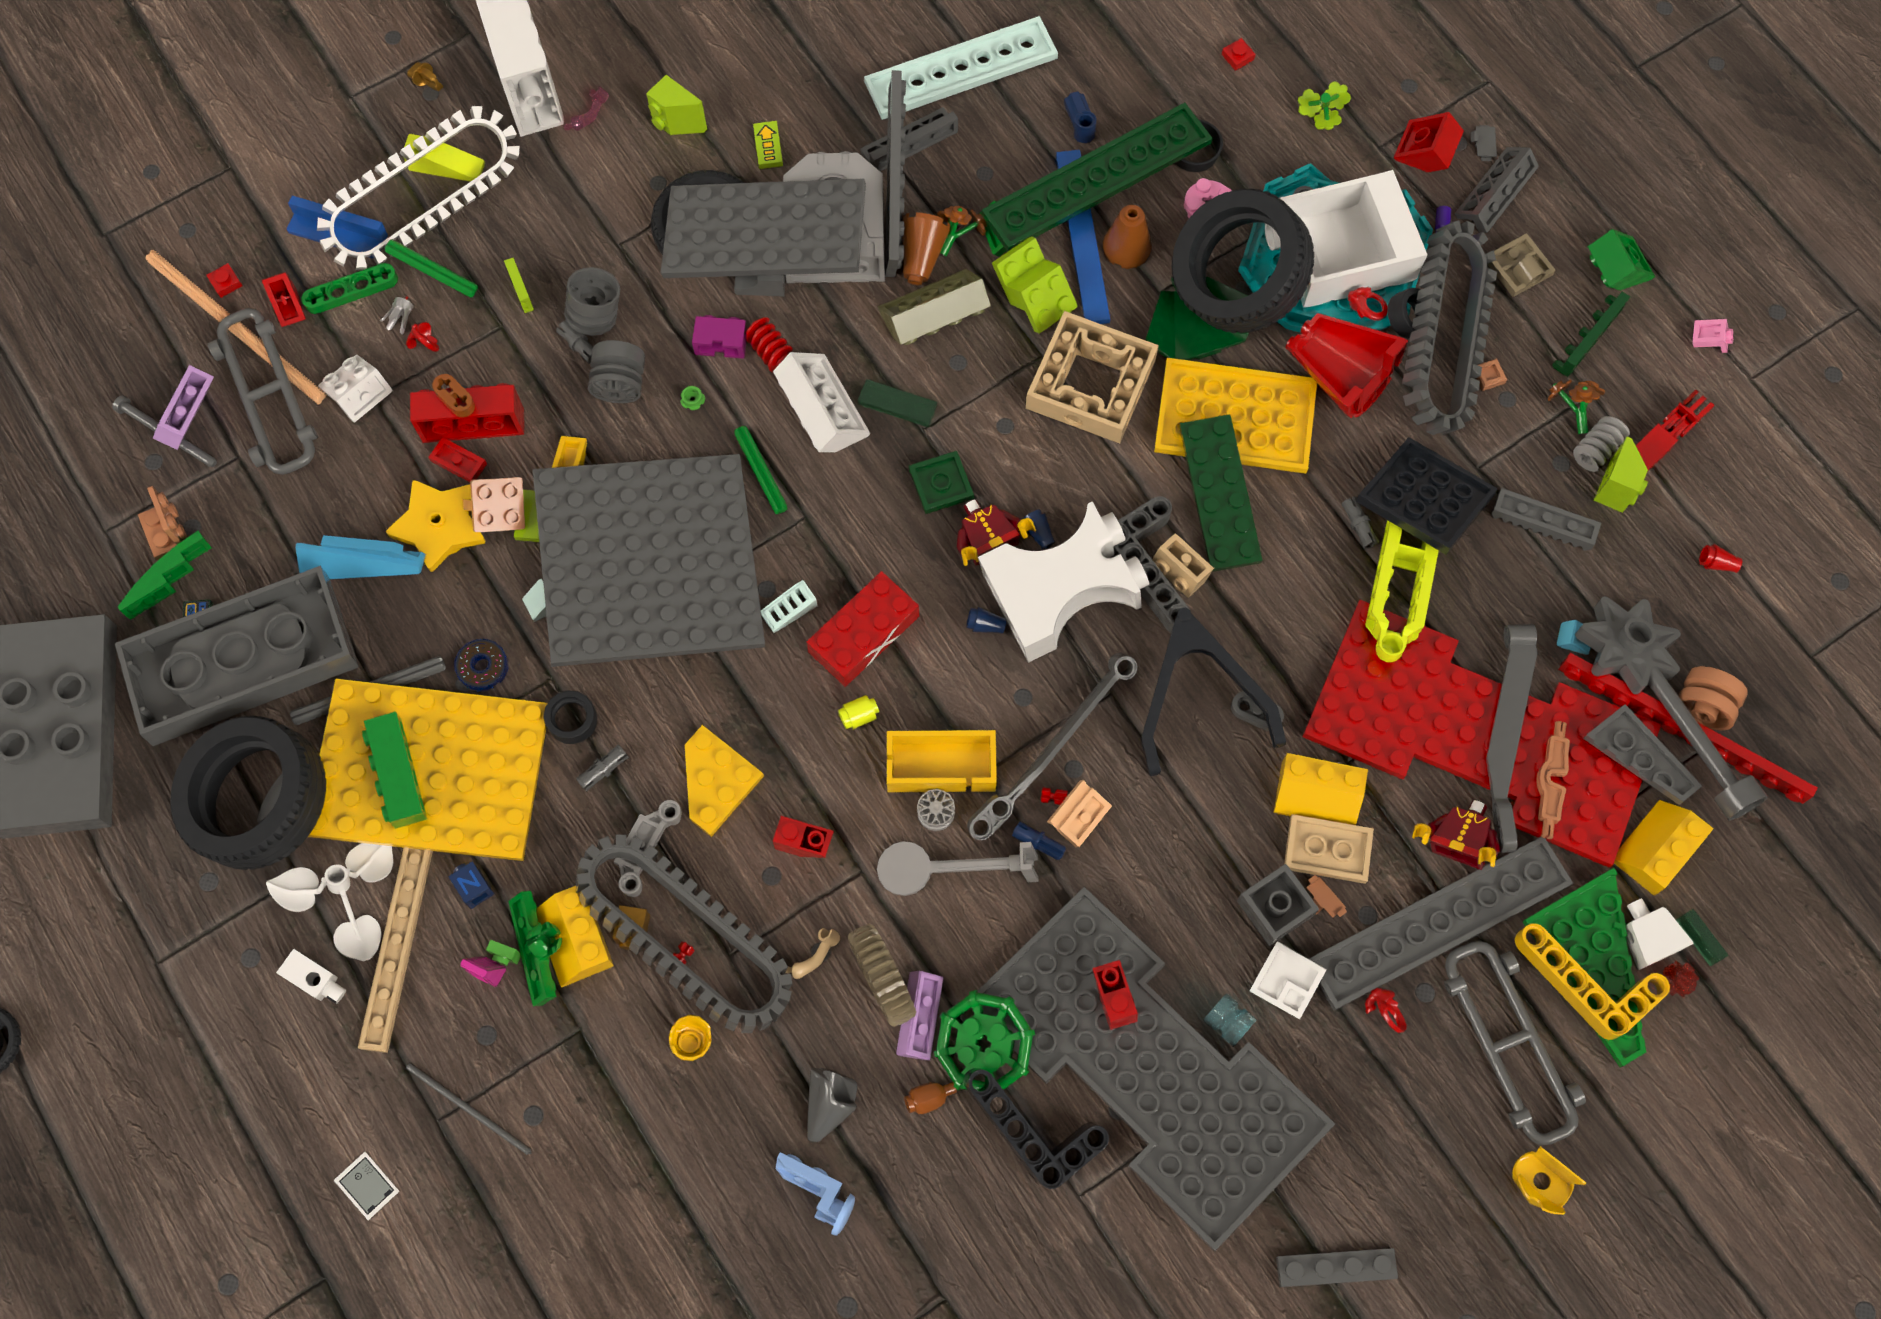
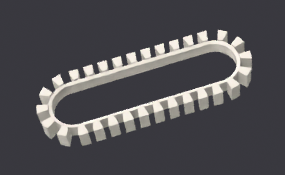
[317,106,519,270]

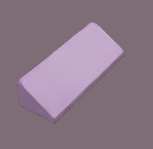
[896,971,943,1060]

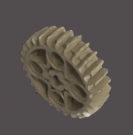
[848,923,916,1027]

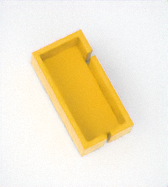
[887,730,996,792]

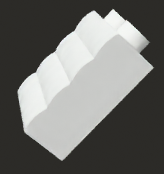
[476,0,564,137]
[1265,170,1427,307]

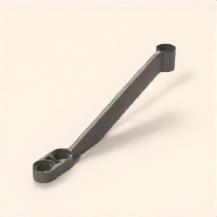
[1486,624,1537,853]
[967,653,1138,840]

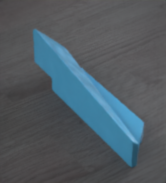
[295,535,426,579]

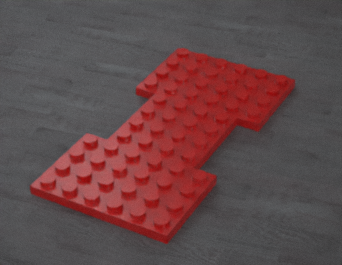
[1302,600,1661,868]

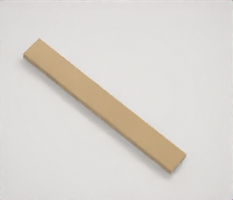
[358,847,433,1053]

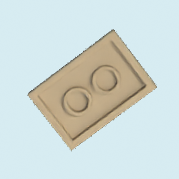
[1284,814,1374,884]

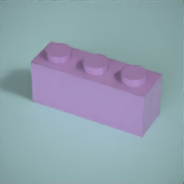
[153,365,214,450]

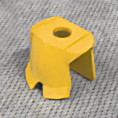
[1512,1146,1586,1215]

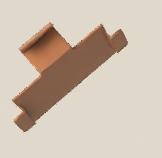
[1306,875,1347,918]

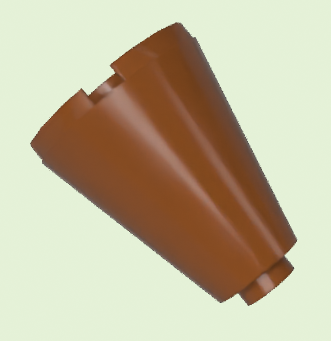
[1103,205,1152,269]
[902,212,950,285]

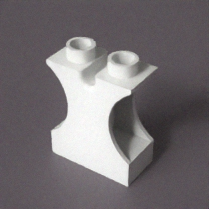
[978,502,1149,663]

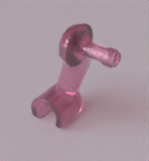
[564,86,609,131]

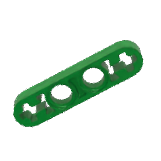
[301,263,398,314]

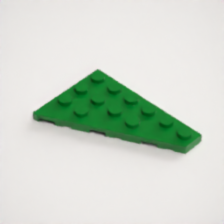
[1523,868,1646,1068]

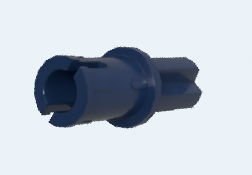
[1012,821,1066,860]

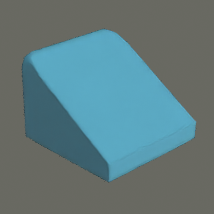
[1557,620,1590,655]

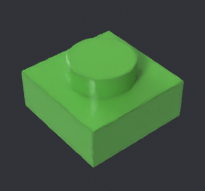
[486,940,521,966]

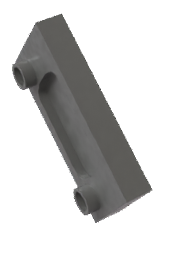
[115,566,359,746]

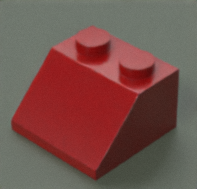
[1393,112,1464,172]

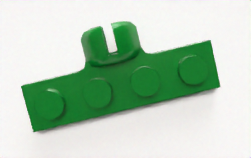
[508,891,562,1007]

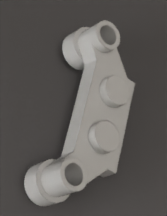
[614,800,682,897]

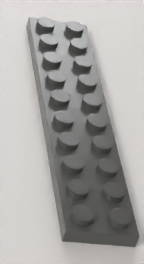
[1309,837,1573,1011]

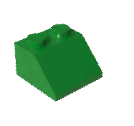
[1587,229,1655,291]

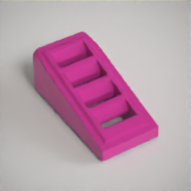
[460,956,506,987]

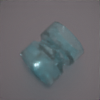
[1203,993,1257,1047]

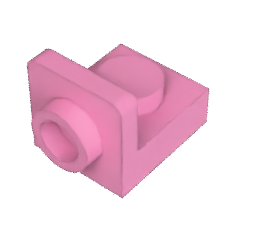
[1693,319,1733,353]

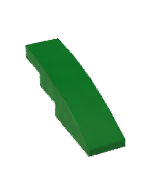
[118,530,212,620]

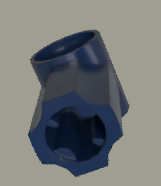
[1064,91,1097,143]

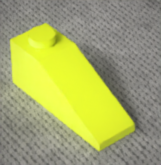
[403,134,485,182]

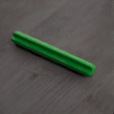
[385,239,478,297]
[734,426,787,514]

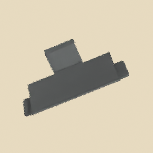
[1470,125,1497,161]

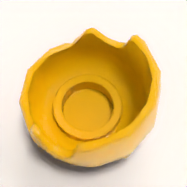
[669,1015,712,1061]

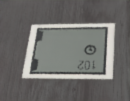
[334,1152,399,1220]

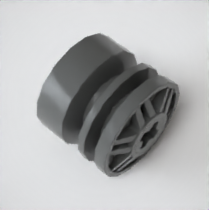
[564,267,620,336]
[587,340,645,403]

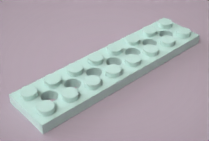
[864,16,1058,120]

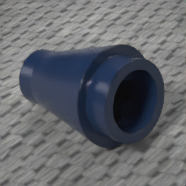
[1023,509,1055,550]
[966,607,1006,634]

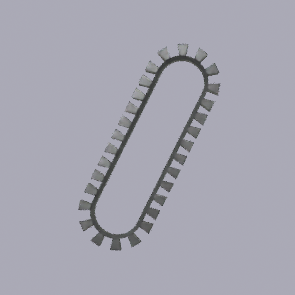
[1402,220,1497,435]

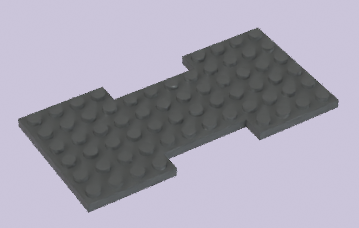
[970,887,1335,1252]

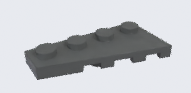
[1583,705,1702,805]

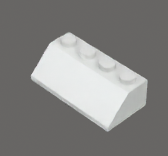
[773,352,870,452]

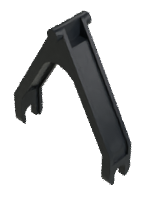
[1141,608,1286,776]

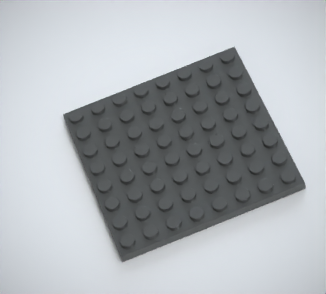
[533,454,765,667]

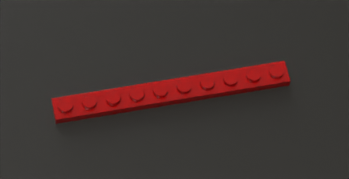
[1558,652,1818,804]

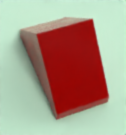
[261,272,306,327]

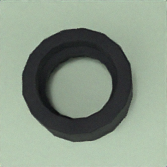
[1388,288,1421,339]
[544,690,598,744]

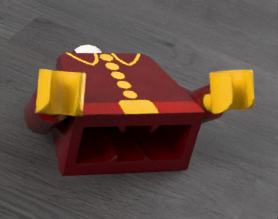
[957,500,1036,566]
[1412,800,1500,870]

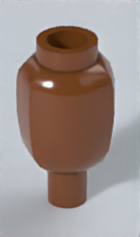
[904,1082,957,1114]

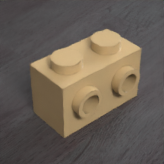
[1152,533,1214,598]

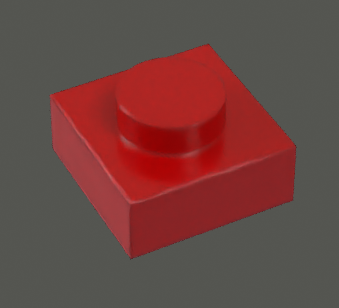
[1221,38,1256,71]
[206,263,243,298]

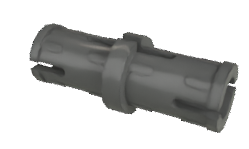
[556,321,593,364]
[1341,496,1379,549]
[575,745,629,792]

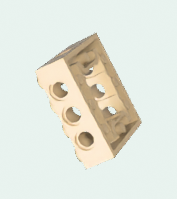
[1026,311,1159,443]

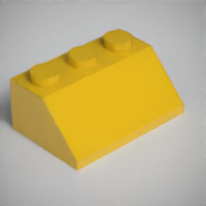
[1274,753,1368,825]
[1614,800,1714,896]
[536,886,614,987]

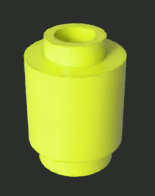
[838,695,879,729]

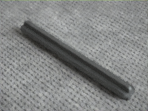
[290,656,446,725]

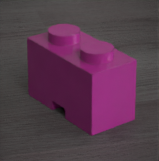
[692,315,747,359]

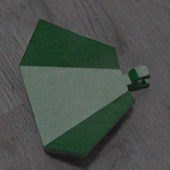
[1145,271,1249,360]

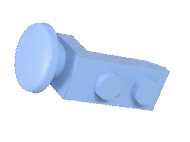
[775,1152,855,1236]

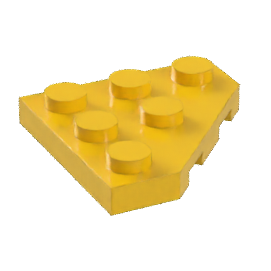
[685,725,764,837]

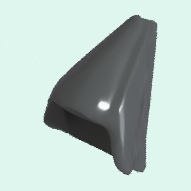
[807,1068,858,1142]

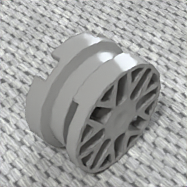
[917,789,955,831]

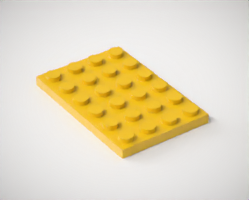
[1154,358,1317,474]

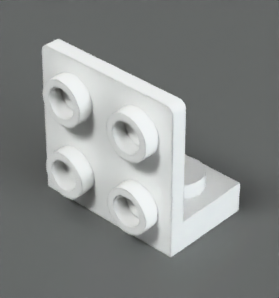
[318,355,393,423]

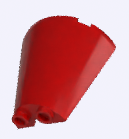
[1286,313,1408,418]

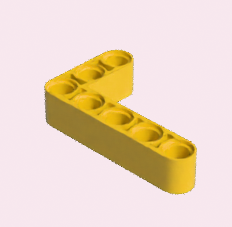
[1515,923,1670,1040]

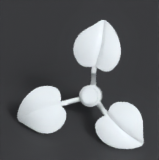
[266,843,393,961]

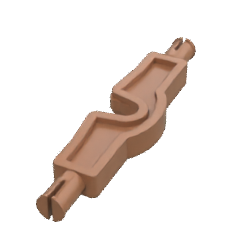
[1537,721,1570,839]

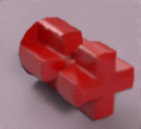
[1041,787,1068,805]
[673,941,694,964]

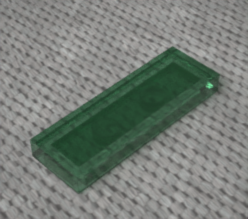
[858,379,938,427]

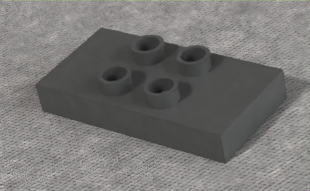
[0,614,117,839]

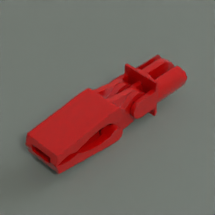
[1636,389,1714,472]

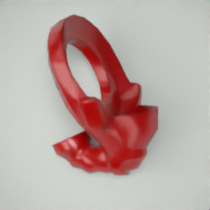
[1347,287,1388,321]
[406,322,440,352]
[1365,988,1407,1033]

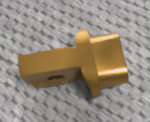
[407,62,443,92]

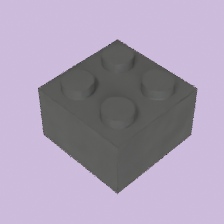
[1237,864,1319,946]

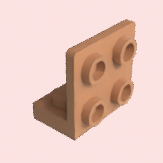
[138,486,187,561]

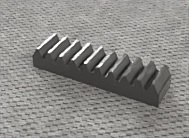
[1491,488,1601,551]

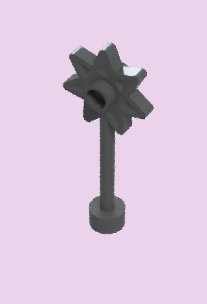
[1575,597,1768,821]

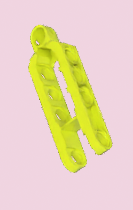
[1365,520,1439,662]

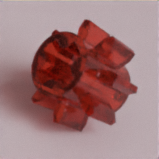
[1663,961,1699,998]

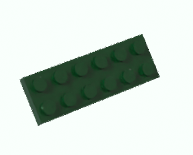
[1179,414,1263,572]

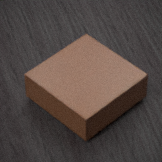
[1476,359,1507,391]

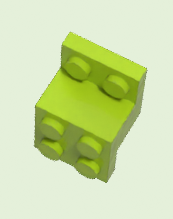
[992,236,1078,334]

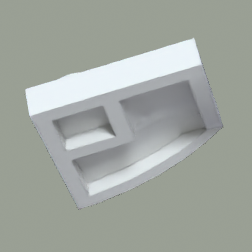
[1250,941,1327,1019]

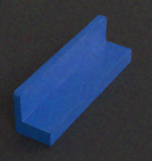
[287,196,388,259]

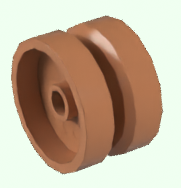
[1678,666,1747,731]

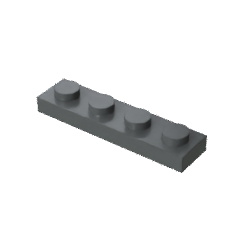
[1276,1248,1398,1287]

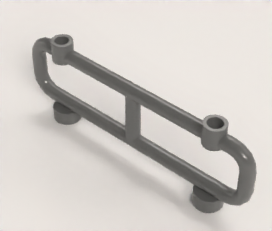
[207,308,318,475]
[1444,941,1586,1145]

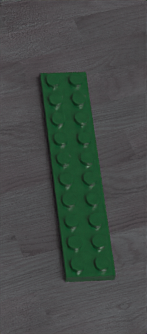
[981,102,1212,252]

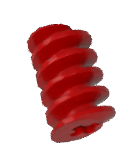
[745,317,793,373]

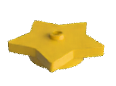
[386,480,486,572]

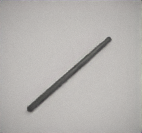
[406,1063,531,1155]

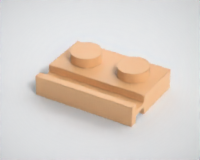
[1047,780,1112,847]

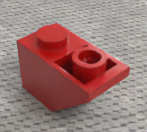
[773,816,834,858]
[1092,960,1138,1030]

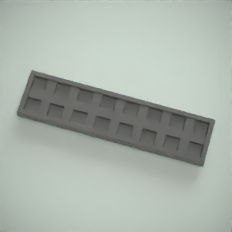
[885,70,906,277]

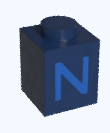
[448,861,495,909]

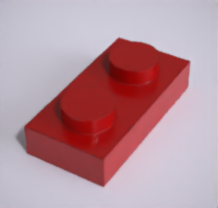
[428,437,487,482]

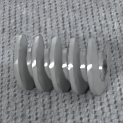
[1573,416,1630,472]

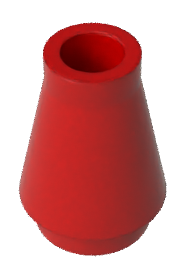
[1699,544,1742,573]

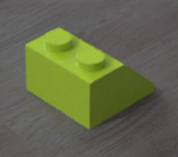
[646,75,707,135]
[1594,437,1648,513]

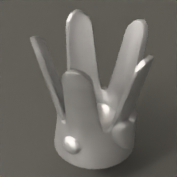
[380,296,414,335]

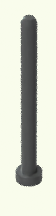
[112,395,217,467]

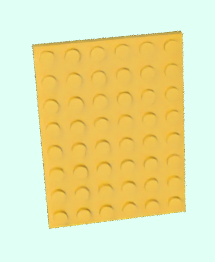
[308,679,548,861]

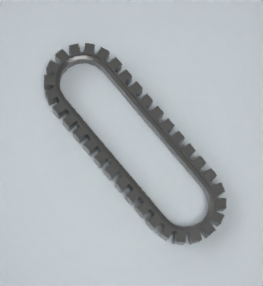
[575,835,792,1033]

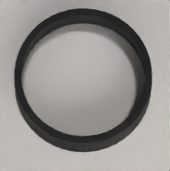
[1175,119,1223,172]

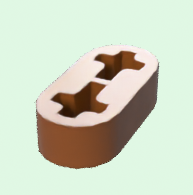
[432,374,475,417]

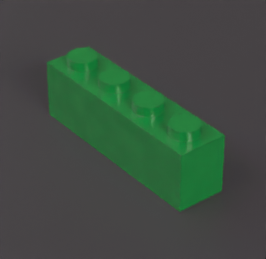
[362,712,427,829]

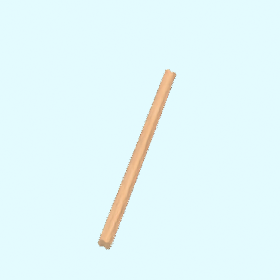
[146,250,326,405]

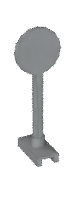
[877,841,1039,896]

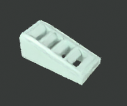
[761,580,818,633]

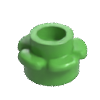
[680,386,705,410]

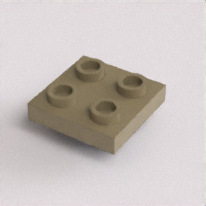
[1487,233,1556,297]

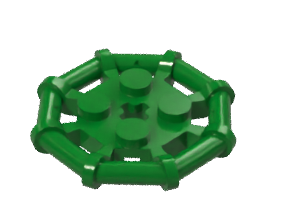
[934,990,1035,1091]

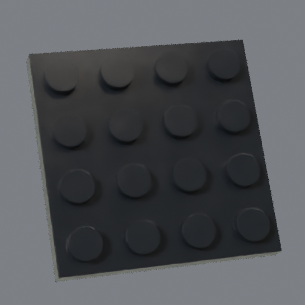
[1356,437,1498,555]

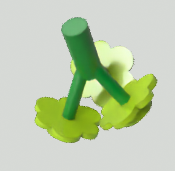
[1298,81,1351,130]

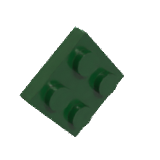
[909,451,974,514]

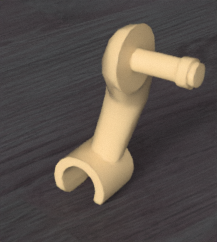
[785,928,840,979]

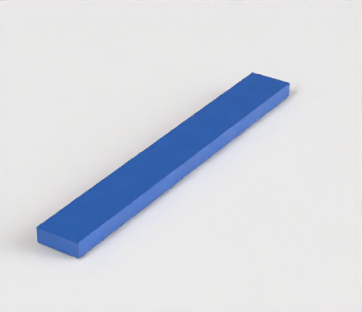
[1056,150,1110,324]

